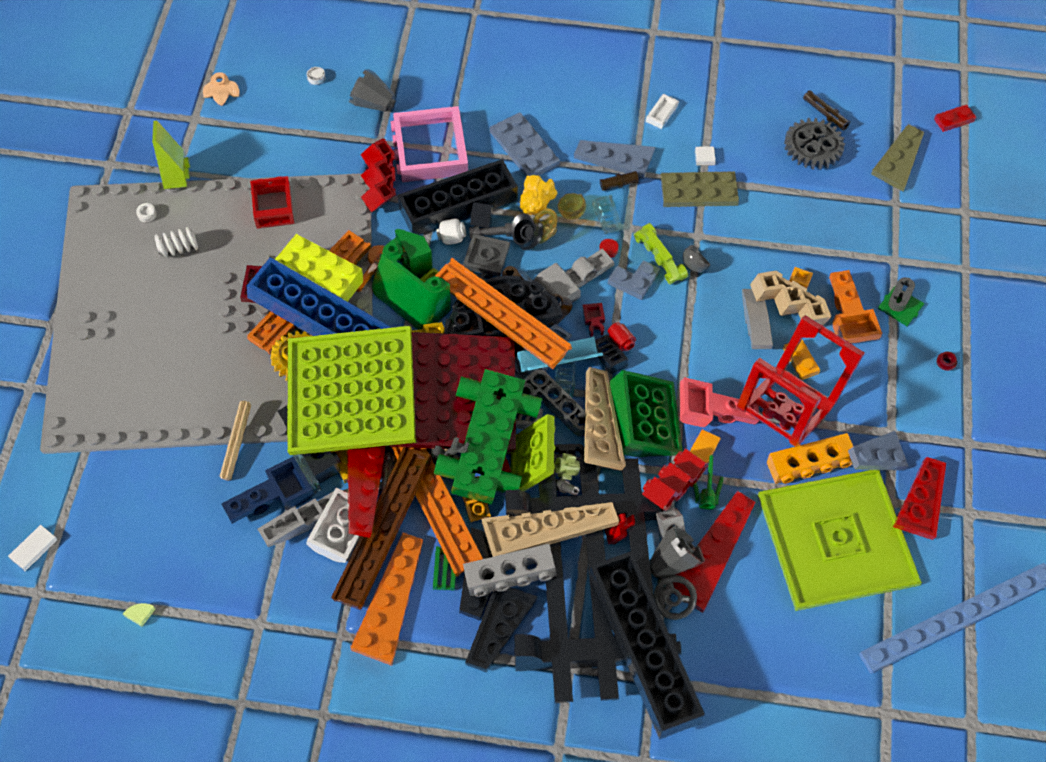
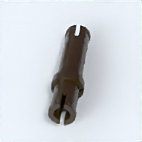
[803,90,850,131]

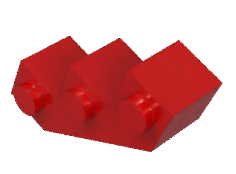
[360,138,396,212]
[642,448,708,512]

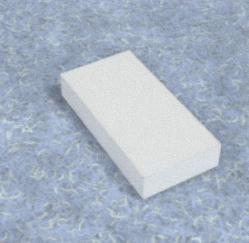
[646,94,679,129]
[8,525,57,571]

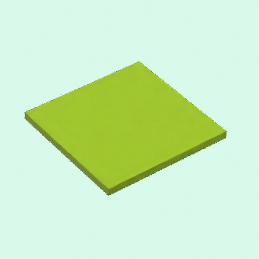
[758,470,922,611]

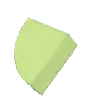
[123,603,155,627]

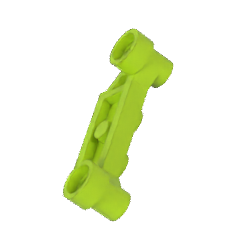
[633,223,688,285]

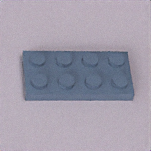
[489,112,560,177]

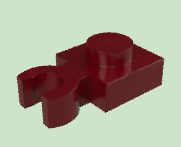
[582,303,605,337]

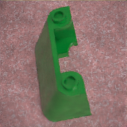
[372,240,451,330]

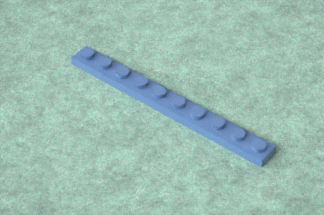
[859,563,1046,674]

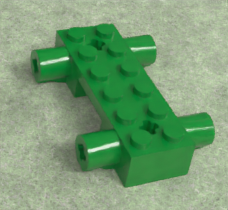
[434,369,542,504]

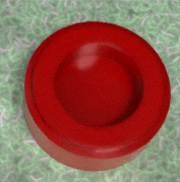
[599,239,619,258]

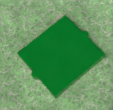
[878,286,925,326]

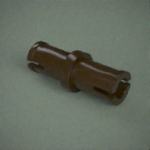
[600,171,639,191]

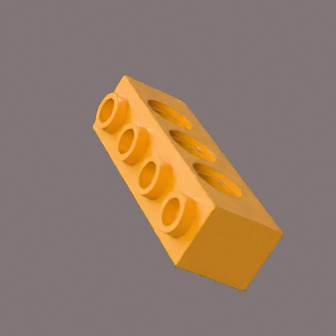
[766,433,853,484]

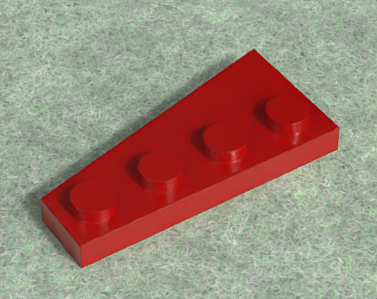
[893,457,946,540]

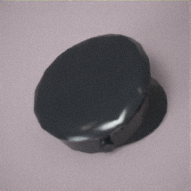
[511,213,544,250]

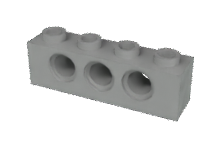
[463,544,557,597]

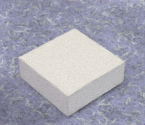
[695,147,715,165]

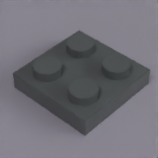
[463,234,510,277]

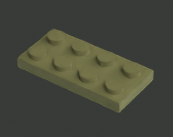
[660,171,739,207]

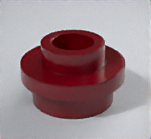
[936,351,957,371]

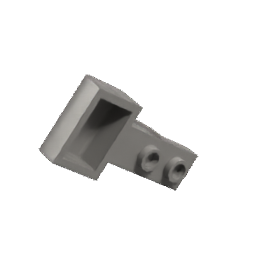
[534,249,614,306]

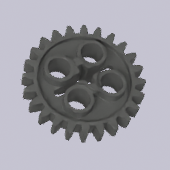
[784,118,845,170]

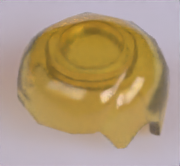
[557,193,586,220]

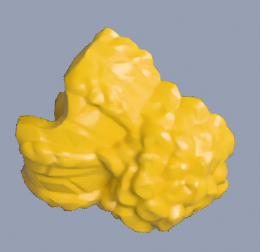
[520,175,557,215]

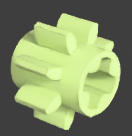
[554,453,580,480]

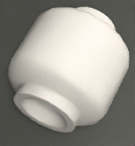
[437,219,466,245]

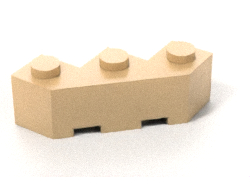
[750,271,831,326]

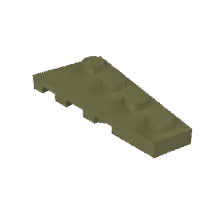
[871,124,924,192]

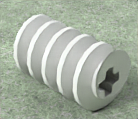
[155,227,198,258]

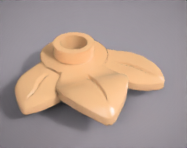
[203,72,240,106]

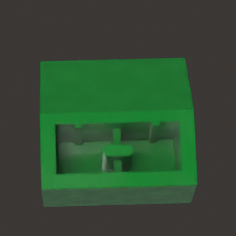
[393,229,433,279]

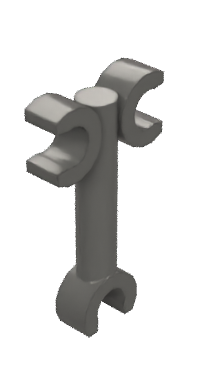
[430,437,469,460]

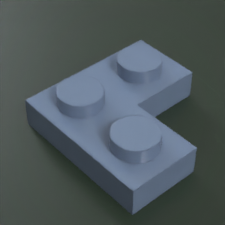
[608,260,660,300]

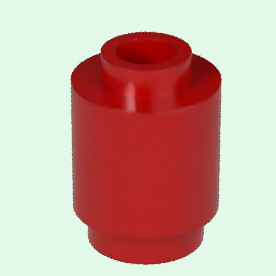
[608,322,636,351]

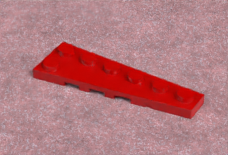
[347,446,386,538]
[672,491,755,613]

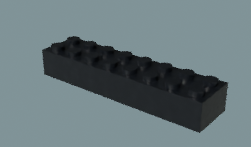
[589,551,705,739]

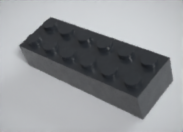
[398,159,518,235]

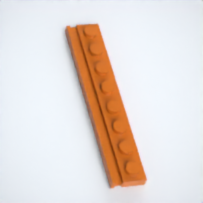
[247,230,371,355]
[435,258,572,369]
[392,447,483,577]

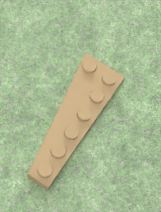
[584,367,626,471]
[482,502,619,557]

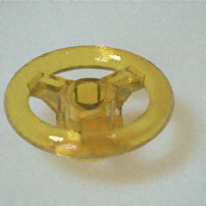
[533,208,557,244]

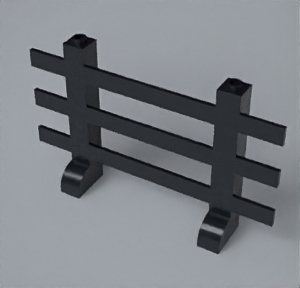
[505,458,681,703]

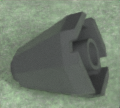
[349,69,396,112]
[650,526,705,579]

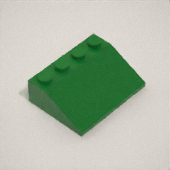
[610,370,683,457]

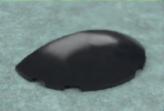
[444,276,563,337]

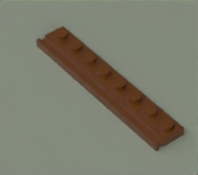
[331,447,432,610]

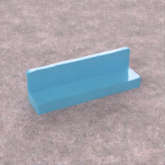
[517,337,603,372]

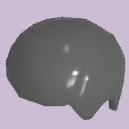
[683,245,711,273]

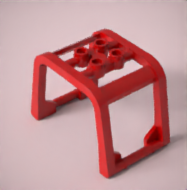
[737,315,865,447]

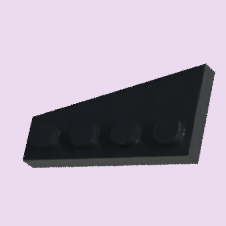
[459,527,494,620]
[465,587,537,672]

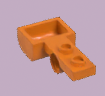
[829,270,882,344]

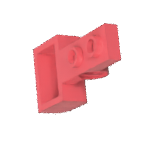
[680,377,759,427]

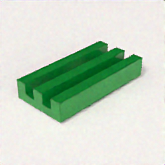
[433,546,456,591]

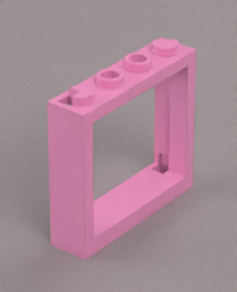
[390,106,468,182]

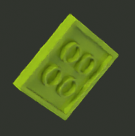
[511,414,555,491]

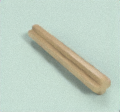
[220,401,251,481]

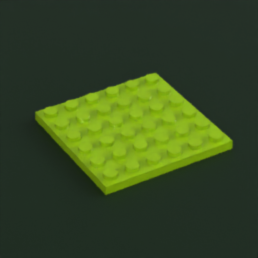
[287,326,416,455]

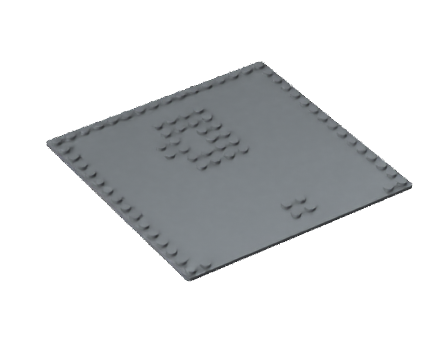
[40,173,373,454]

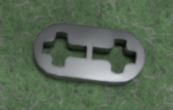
[888,277,915,312]

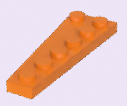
[350,532,423,666]

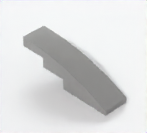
[742,289,773,349]
[258,491,334,547]

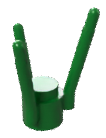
[693,455,724,510]

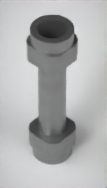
[469,223,512,239]

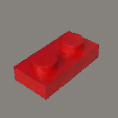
[934,104,976,132]

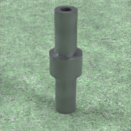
[555,479,579,495]

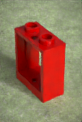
[250,176,295,229]

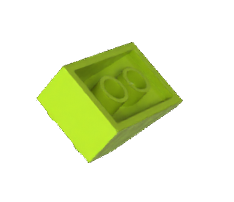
[152,120,190,189]

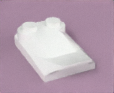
[306,488,359,563]

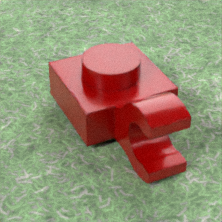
[605,514,635,545]

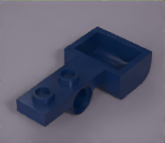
[221,456,314,524]

